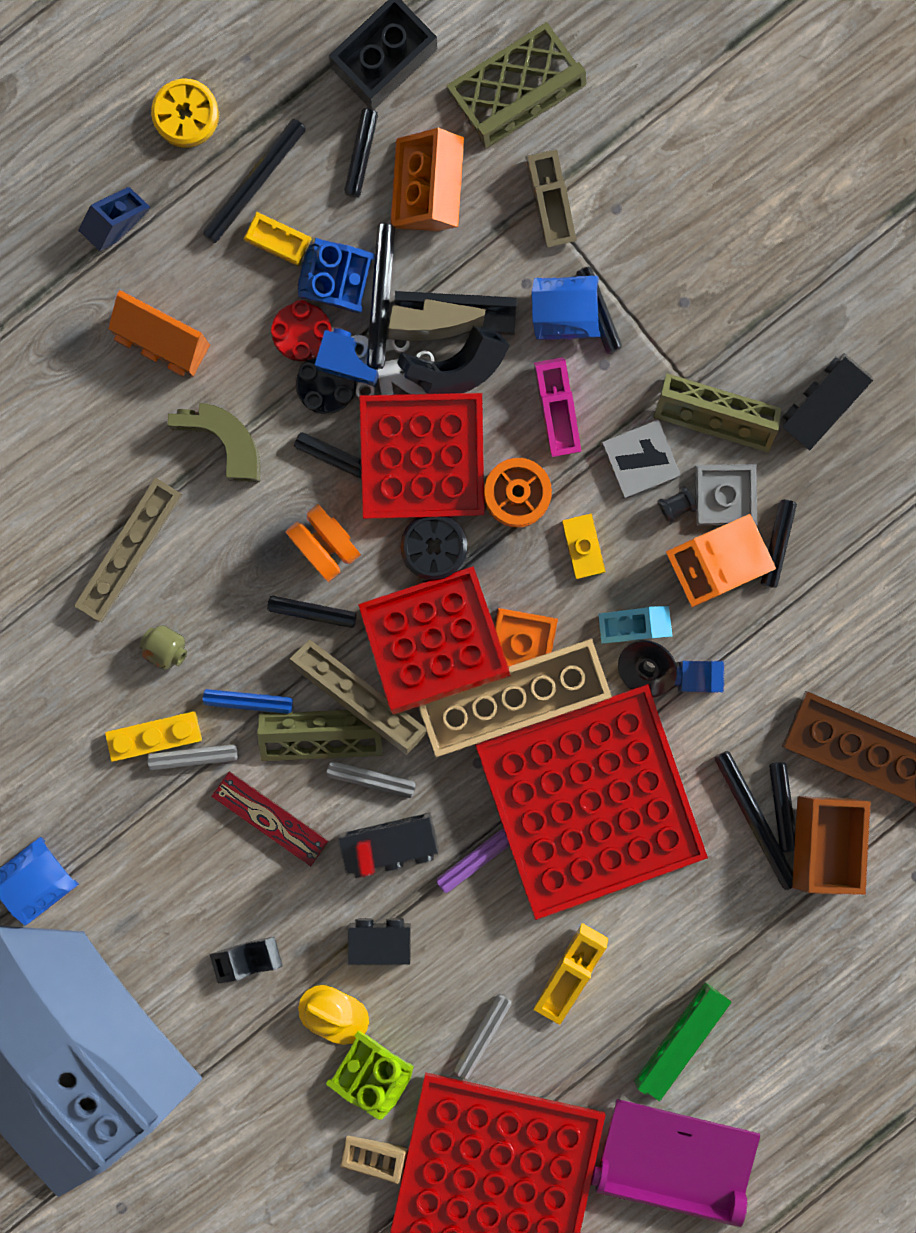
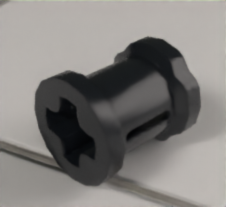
[657,486,697,524]

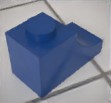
[315,328,379,387]
[674,661,724,692]

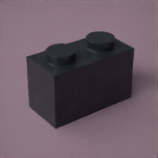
[348,918,411,965]

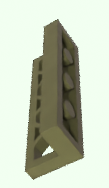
[653,373,782,453]
[257,710,383,761]

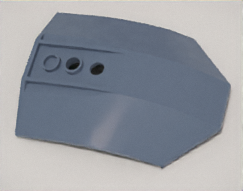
[0,926,202,1197]

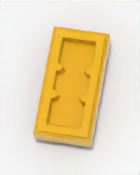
[244,212,312,266]
[562,513,606,580]

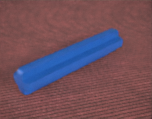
[202,689,293,714]

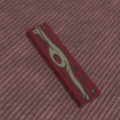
[211,771,329,867]

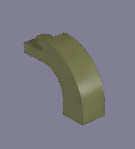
[167,403,261,482]

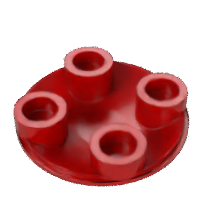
[271,300,332,361]

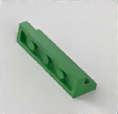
[634,982,732,1102]

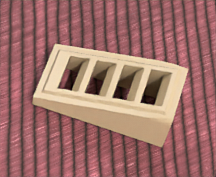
[340,1135,409,1184]

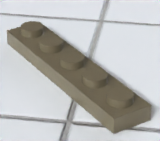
[74,477,183,623]
[289,639,427,755]

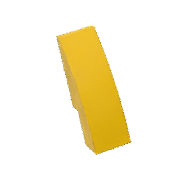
[533,923,608,1025]

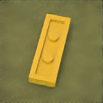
[105,711,202,762]

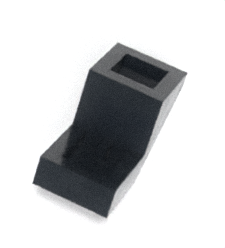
[209,937,283,984]

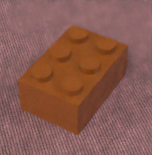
[792,796,871,895]

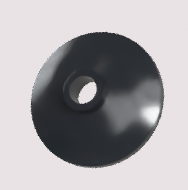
[618,640,677,697]

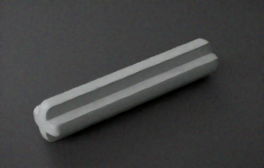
[147,744,238,770]
[326,761,416,798]
[454,994,511,1080]

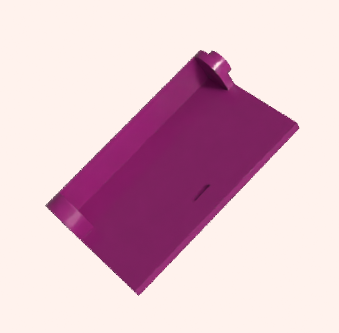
[591,1099,761,1228]

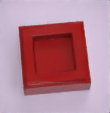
[356,840,375,876]

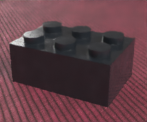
[329,0,437,110]
[338,812,439,878]

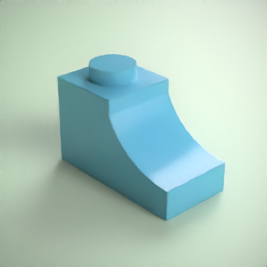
[598,606,672,644]

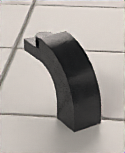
[397,325,510,394]

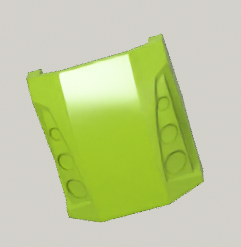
[326,1031,414,1120]

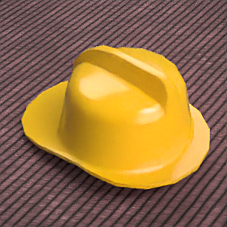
[298,985,369,1045]

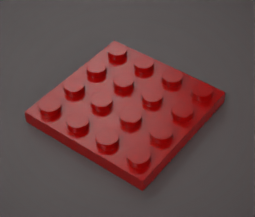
[359,393,485,519]
[358,566,511,715]

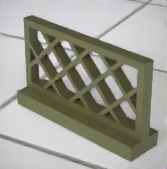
[446,22,586,149]

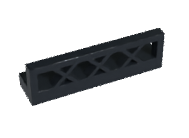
[395,291,517,335]

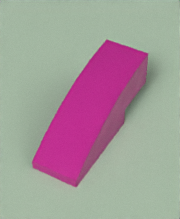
[533,357,582,457]

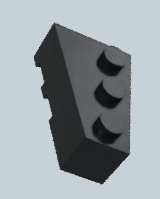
[782,353,873,450]

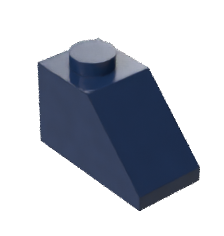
[78,187,150,251]

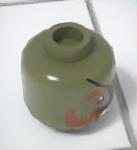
[140,625,187,670]

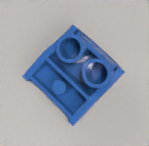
[298,238,375,313]
[532,276,600,340]
[0,837,79,926]

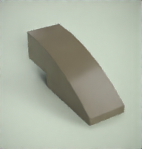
[525,149,577,248]
[388,299,486,341]

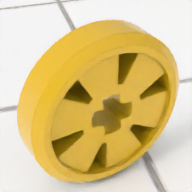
[151,79,219,148]

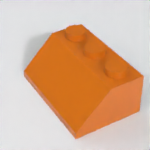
[391,128,464,231]
[108,290,210,377]

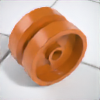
[285,504,361,582]

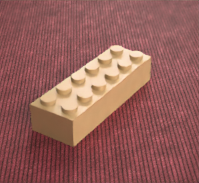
[419,639,612,757]

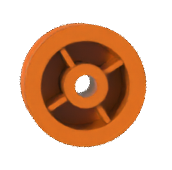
[484,458,552,528]

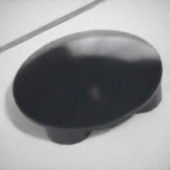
[296,357,356,414]

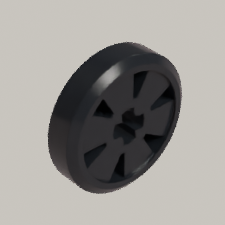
[400,516,467,580]

